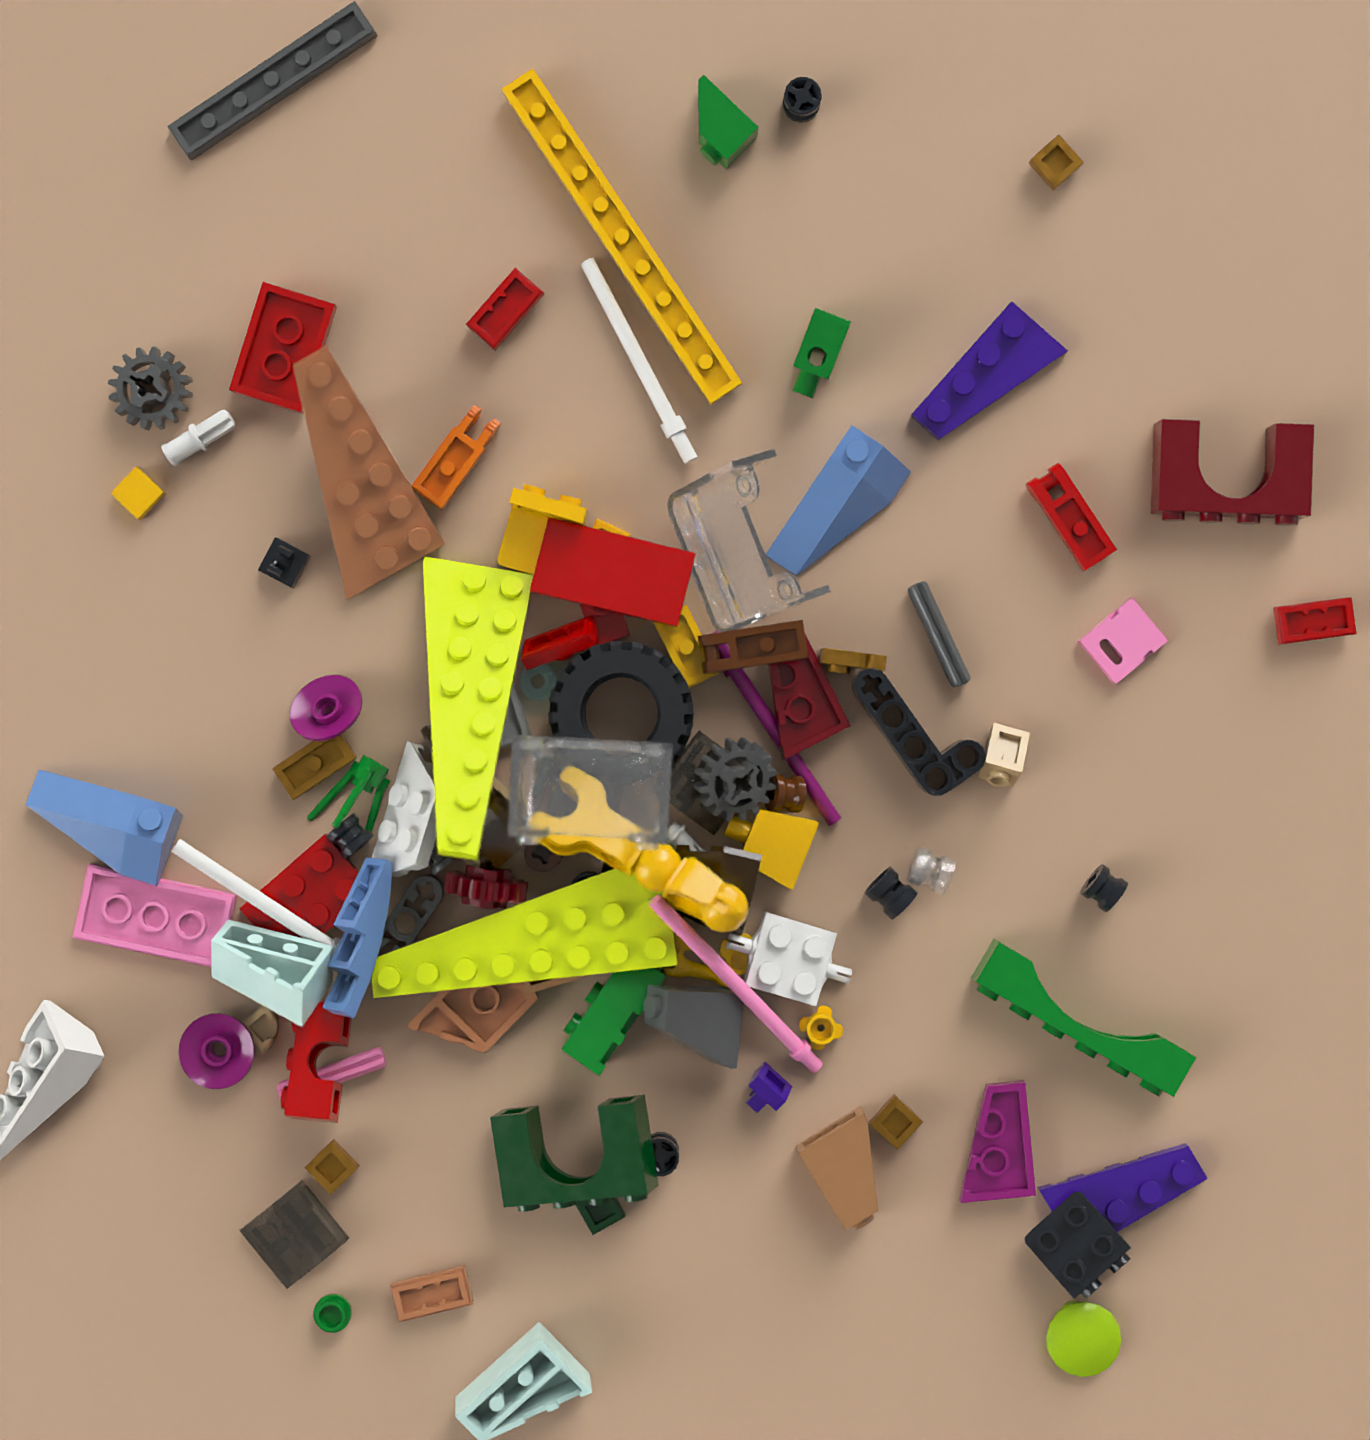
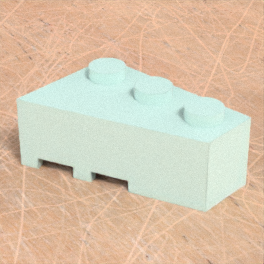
[211,919,334,1027]
[455,1322,592,1440]

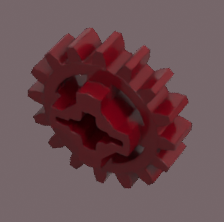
[444,864,529,909]

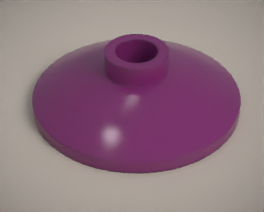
[290,675,363,741]
[178,1013,255,1089]

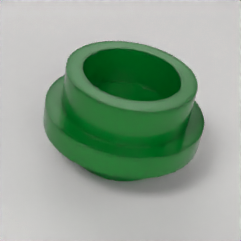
[313,1294,352,1333]

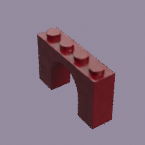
[1151,419,1314,526]

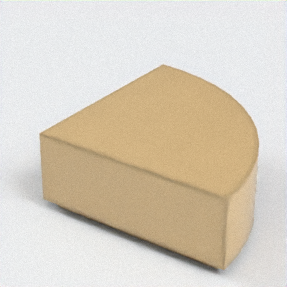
[242,1006,279,1054]

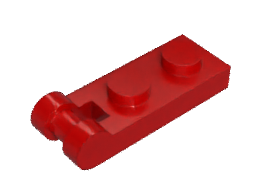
[1026,463,1117,571]

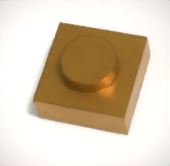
[1029,134,1084,191]
[869,1095,923,1150]
[304,1139,360,1195]

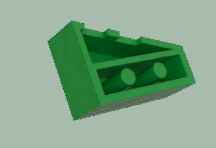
[561,967,666,1076]

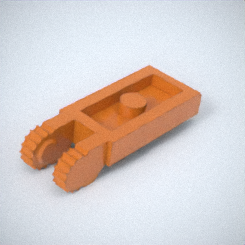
[411,405,501,511]

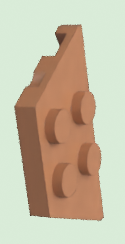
[407,982,539,1053]

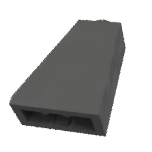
[643,985,744,1069]

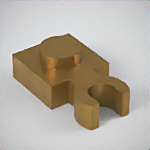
[819,648,887,674]

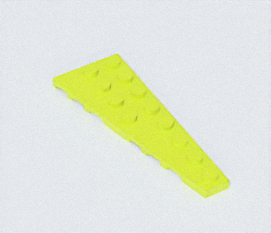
[423,556,533,861]
[371,869,678,998]

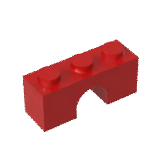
[281,1002,352,1123]

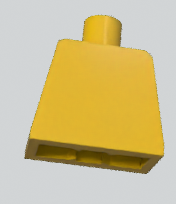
[724,808,819,890]

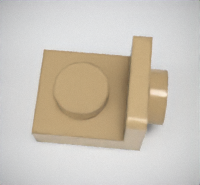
[977,723,1030,787]

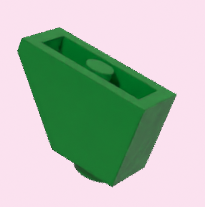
[698,74,759,169]

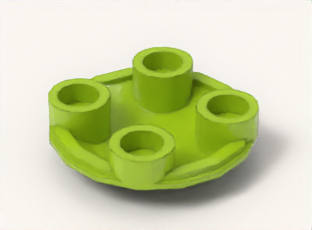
[1046,1300,1122,1377]

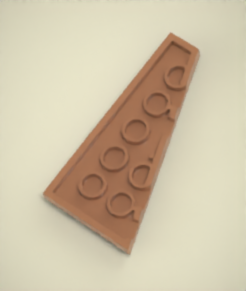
[293,345,445,600]

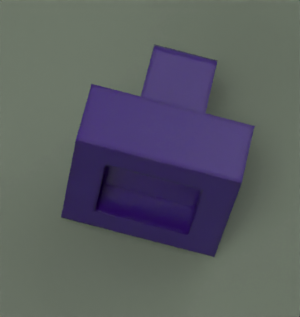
[746,1061,792,1113]

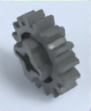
[108,347,193,431]
[694,737,777,821]

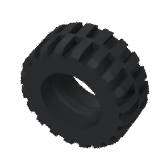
[548,640,694,786]

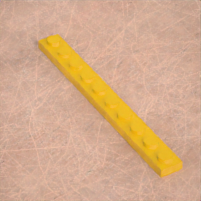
[502,68,742,405]

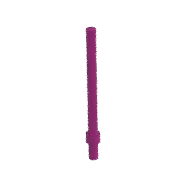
[713,630,841,826]

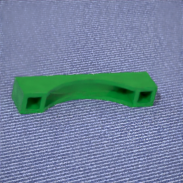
[971,939,1197,1097]

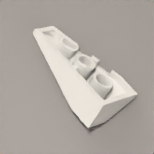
[0,1000,104,1160]

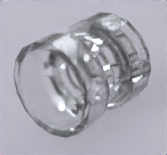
[907,847,956,895]

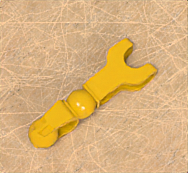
[525,767,749,933]

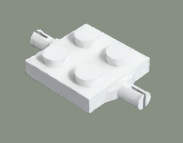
[726,911,852,1006]

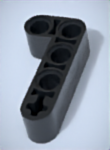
[852,668,986,796]

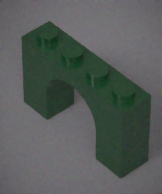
[490,1095,659,1212]

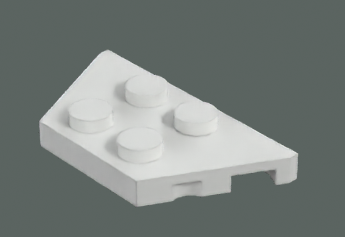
[372,741,437,877]

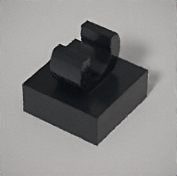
[258,537,311,588]

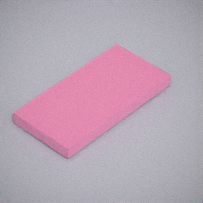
[73,864,238,967]

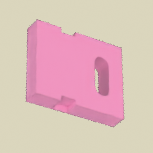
[1078,598,1168,684]

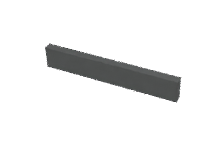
[167,1,377,161]

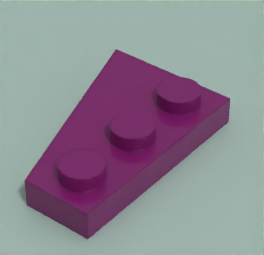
[959,1080,1036,1203]

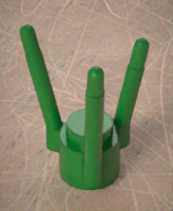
[307,755,390,832]

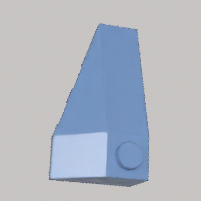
[765,425,911,576]
[25,770,183,886]

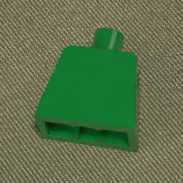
[792,308,851,398]

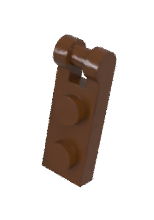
[698,620,809,674]

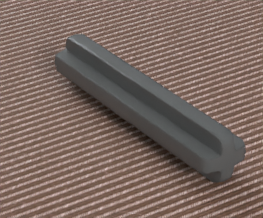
[908,581,971,687]

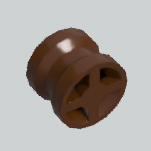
[764,774,807,813]
[524,838,563,872]

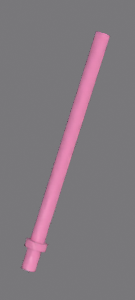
[649,895,823,1073]

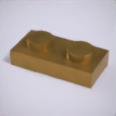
[272,734,358,800]

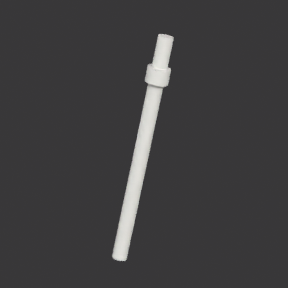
[581,258,698,464]
[171,839,340,952]

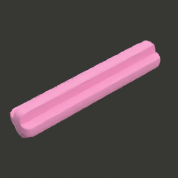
[277,1047,387,1098]

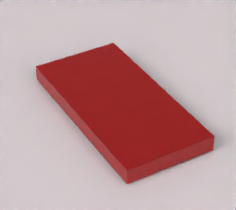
[530,517,696,628]

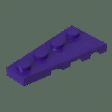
[911,301,1068,441]
[1037,1143,1208,1232]

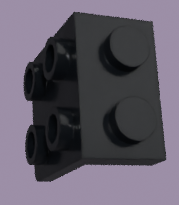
[1025,1192,1131,1299]

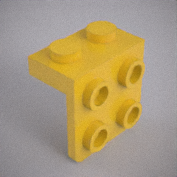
[498,484,589,575]

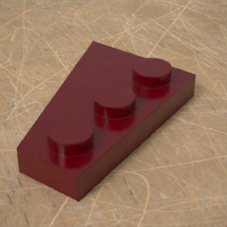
[768,634,851,760]

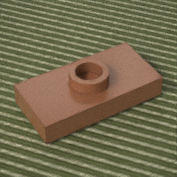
[390,1265,474,1322]

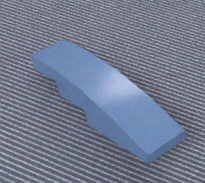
[322,857,393,1018]

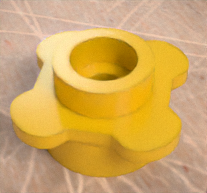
[799,1005,843,1050]

